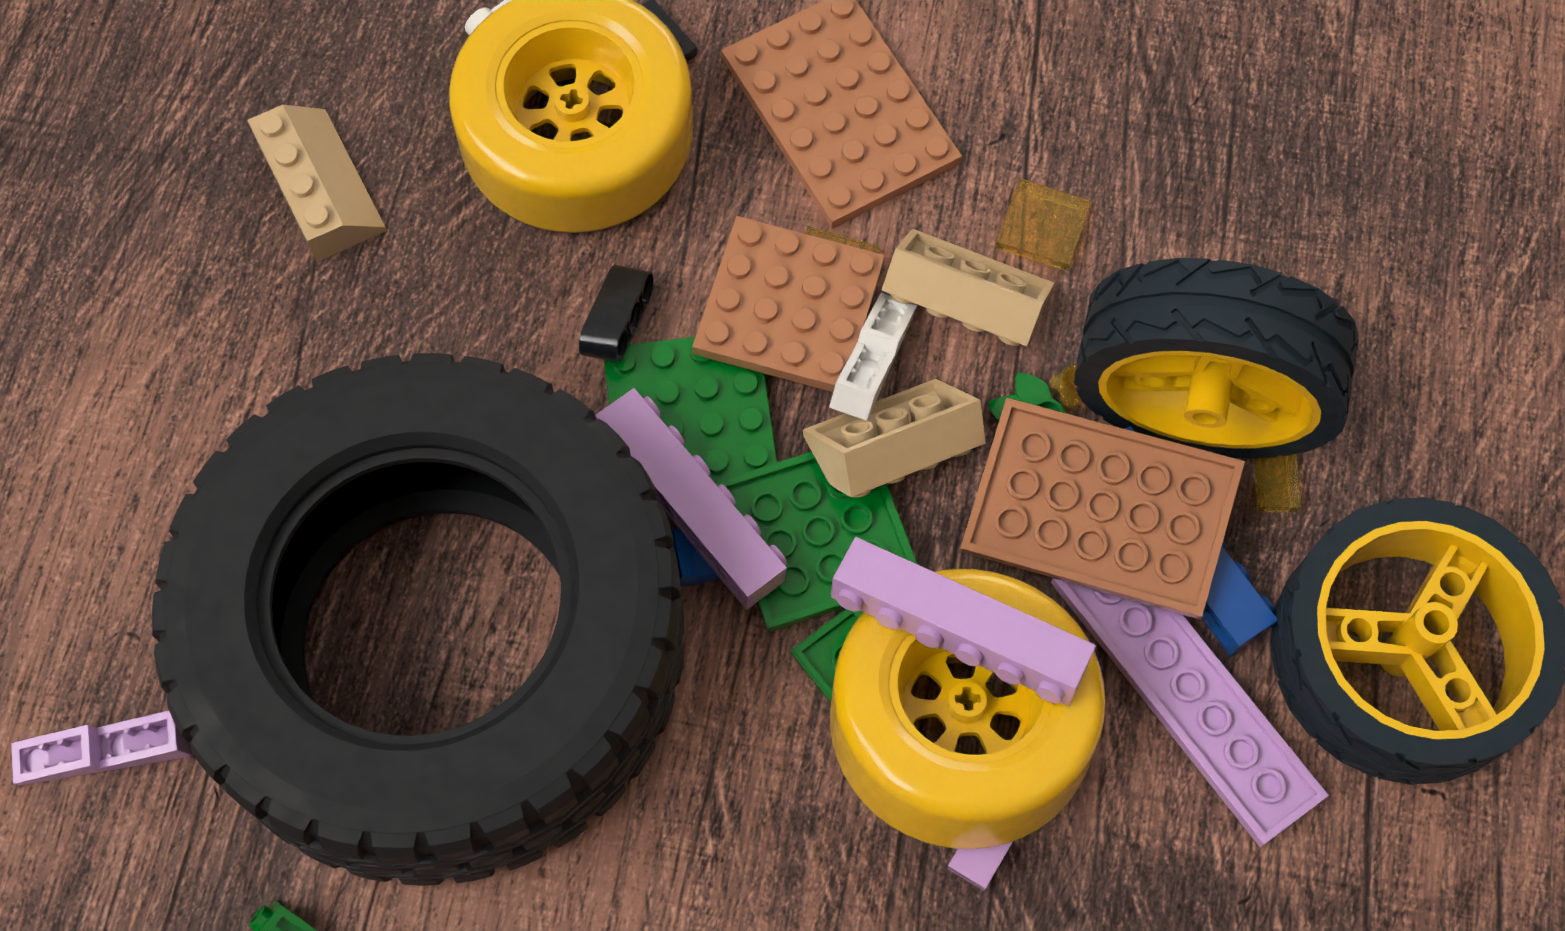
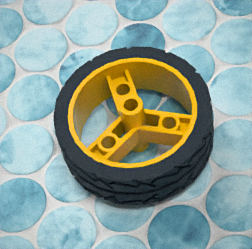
[1074,258,1359,459]
[1270,497,1565,785]

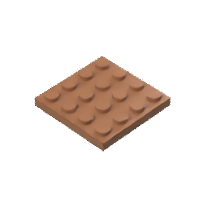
[692,216,885,392]

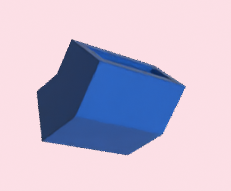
[671,529,720,586]

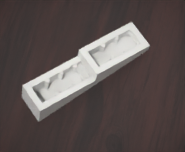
[829,292,917,421]

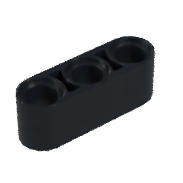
[579,265,654,363]

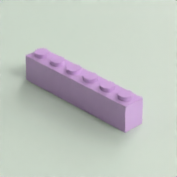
[595,388,787,610]
[831,537,1096,706]

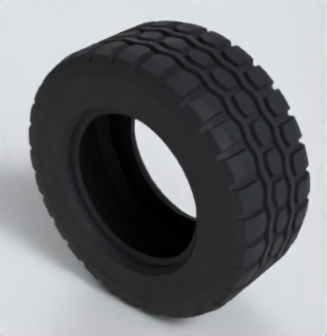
[152,353,684,886]

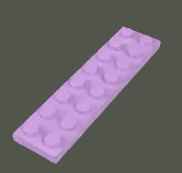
[1051,578,1329,847]

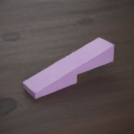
[11,710,193,786]

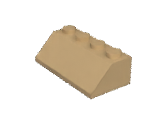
[247,105,387,262]
[882,229,1054,347]
[803,379,986,497]

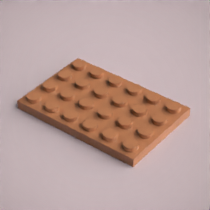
[721,0,962,229]
[960,398,1245,620]

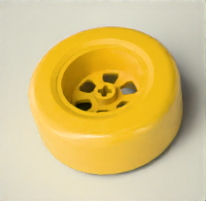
[449,0,693,233]
[830,569,1105,849]

